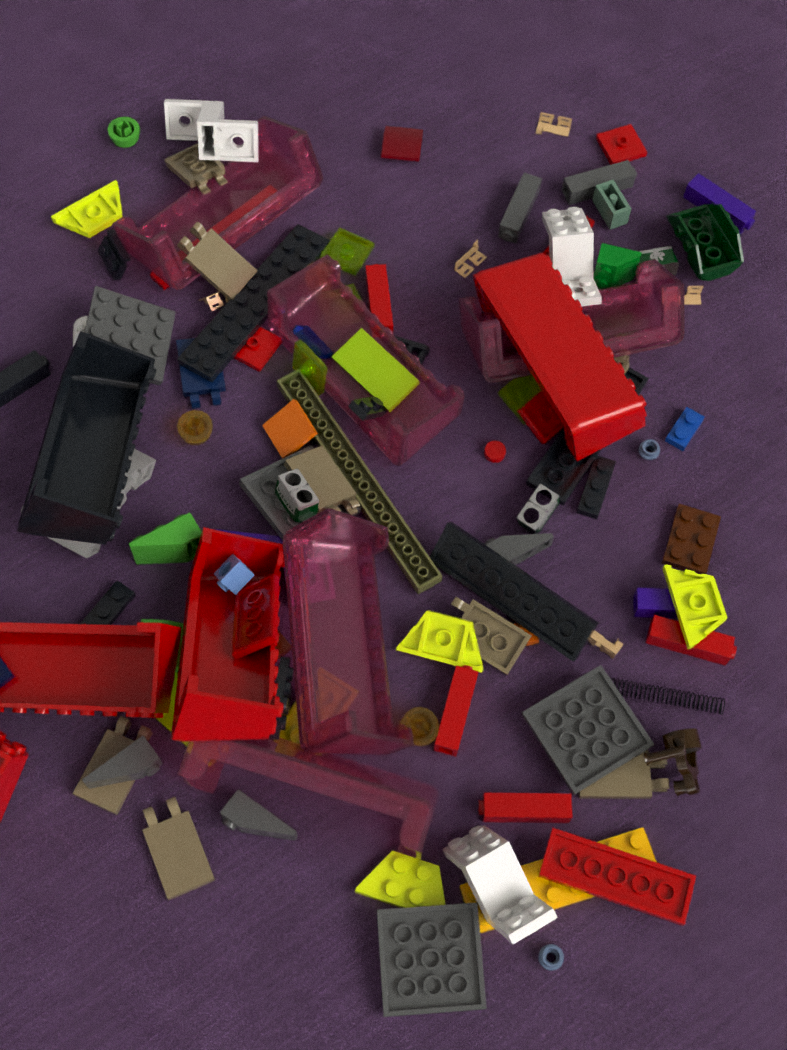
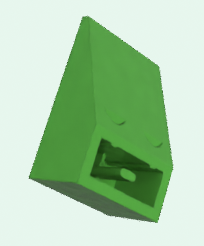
[128,512,202,565]

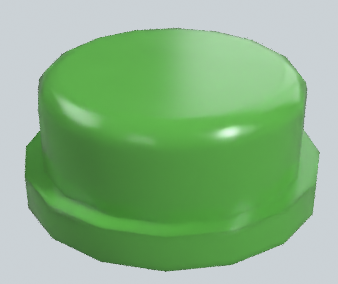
[108,117,140,148]

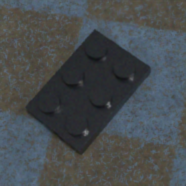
[269,657,294,740]

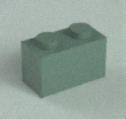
[592,180,631,230]

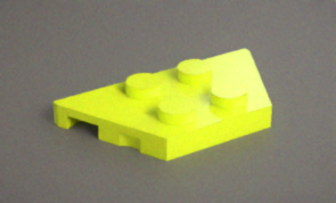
[51,180,123,238]
[662,565,727,649]
[396,610,483,673]
[355,851,446,908]

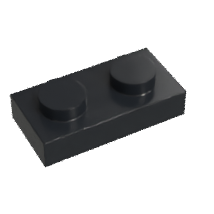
[348,396,388,421]

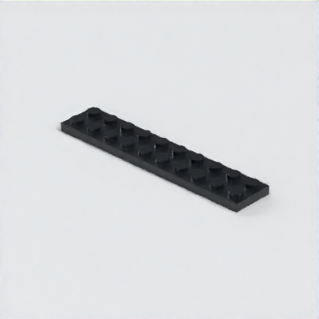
[177,224,331,382]

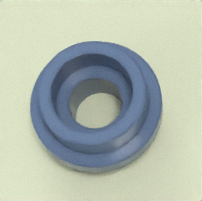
[638,439,660,460]
[538,944,564,971]

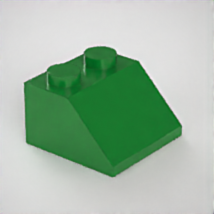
[593,243,642,291]

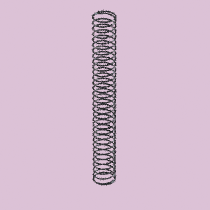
[586,672,725,715]

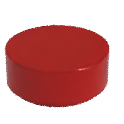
[484,441,506,463]

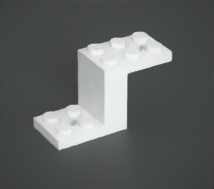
[164,99,259,162]
[542,207,602,306]
[443,825,557,944]

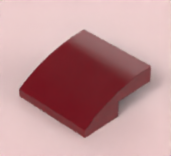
[381,126,423,162]

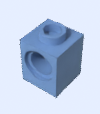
[214,554,254,595]

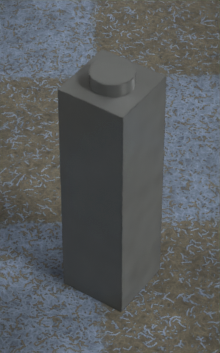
[561,160,637,205]
[498,172,542,243]

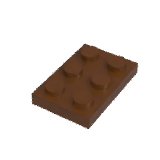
[662,504,721,574]

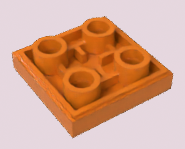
[262,399,318,459]

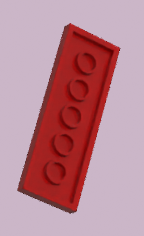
[538,828,696,926]

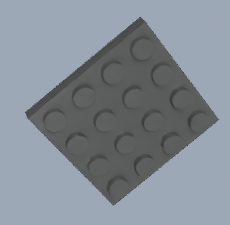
[84,286,176,386]
[239,445,362,549]
[521,665,655,795]
[377,903,487,1017]

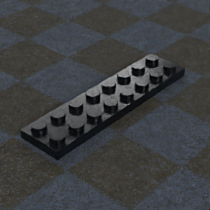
[526,368,649,506]
[429,521,599,662]

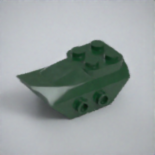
[666,204,744,281]

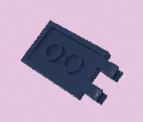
[176,338,226,409]

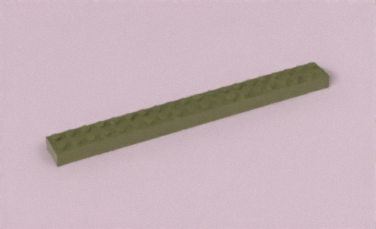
[277,369,442,594]

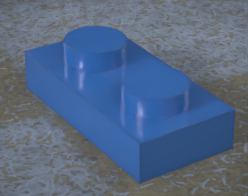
[665,407,705,451]

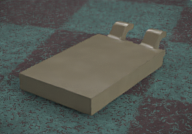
[164,143,228,195]
[177,221,257,300]
[284,446,360,524]
[451,597,532,675]
[72,716,153,815]
[579,750,669,799]
[142,797,215,900]

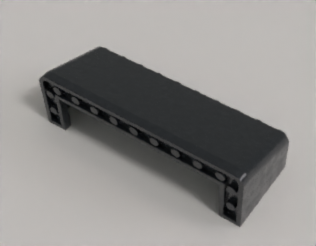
[16,331,157,545]

